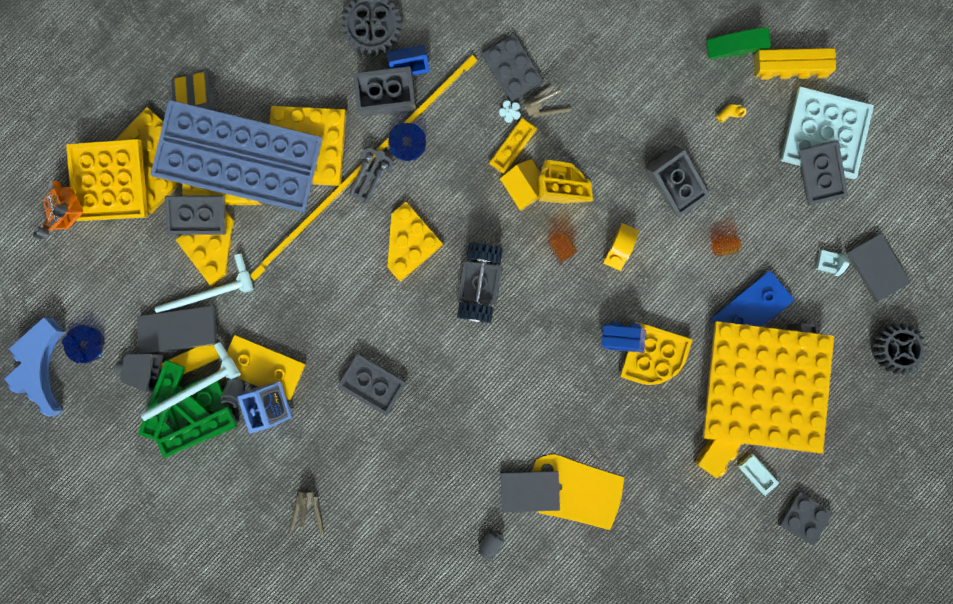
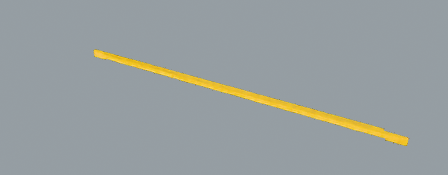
[250,55,477,281]

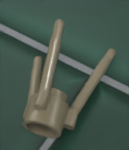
[523,86,571,118]
[290,491,324,536]

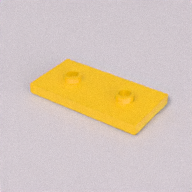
[220,335,306,400]

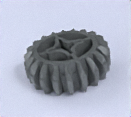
[872,323,928,375]

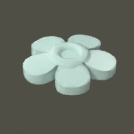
[499,101,521,123]

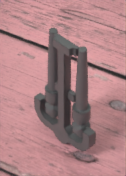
[349,148,393,203]

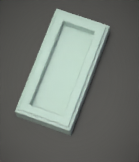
[737,453,779,496]

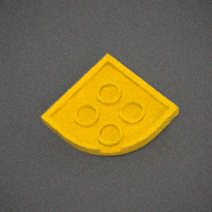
[619,322,692,385]

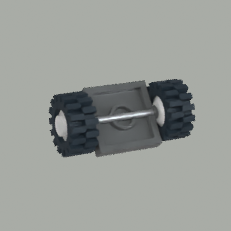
[457,243,503,323]

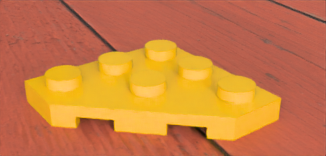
[387,202,443,282]
[176,211,234,285]

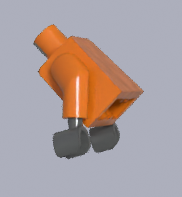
[33,181,83,240]

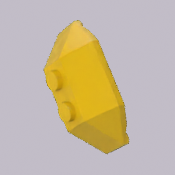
[537,160,593,204]

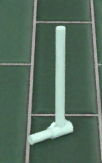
[155,254,254,314]
[140,342,241,421]

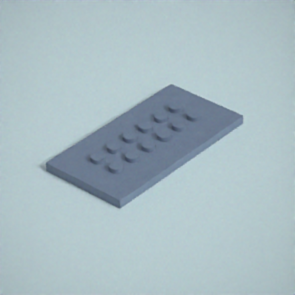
[150,100,323,213]

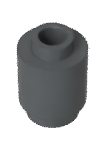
[221,378,246,408]
[478,529,505,560]

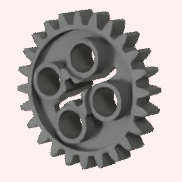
[341,0,402,56]

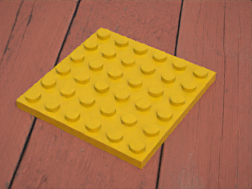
[703,321,834,454]

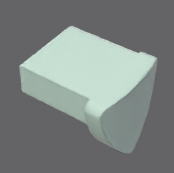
[815,250,850,276]

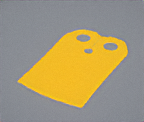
[532,454,624,530]

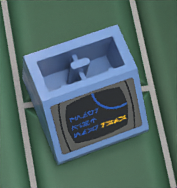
[237,381,292,433]

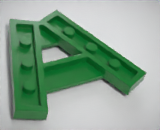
[138,360,237,459]

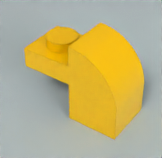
[603,223,639,271]

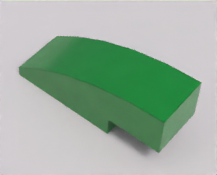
[706,27,771,59]

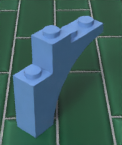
[4,317,65,417]

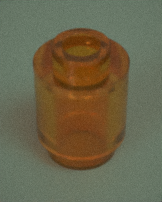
[711,234,742,257]

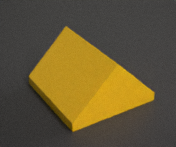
[500,159,541,211]

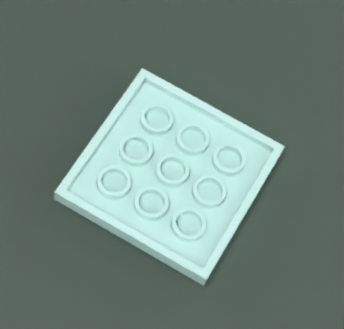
[780,87,874,179]

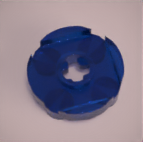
[388,123,426,161]
[62,325,105,363]

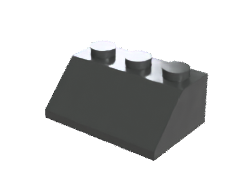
[353,67,416,117]

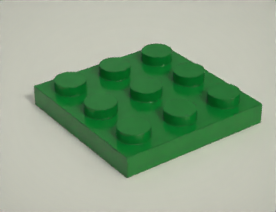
[168,377,238,451]

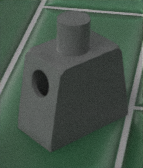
[115,354,163,391]

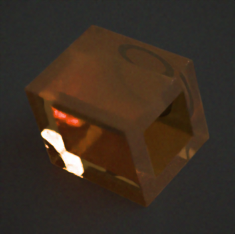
[548,232,578,264]

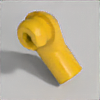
[716,104,746,123]

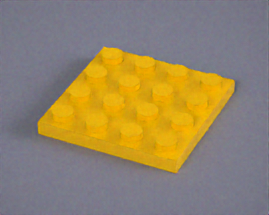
[269,106,347,186]
[115,107,181,214]
[66,139,148,221]

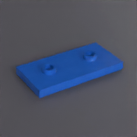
[710,271,794,327]

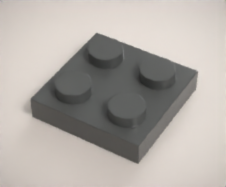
[778,491,833,546]

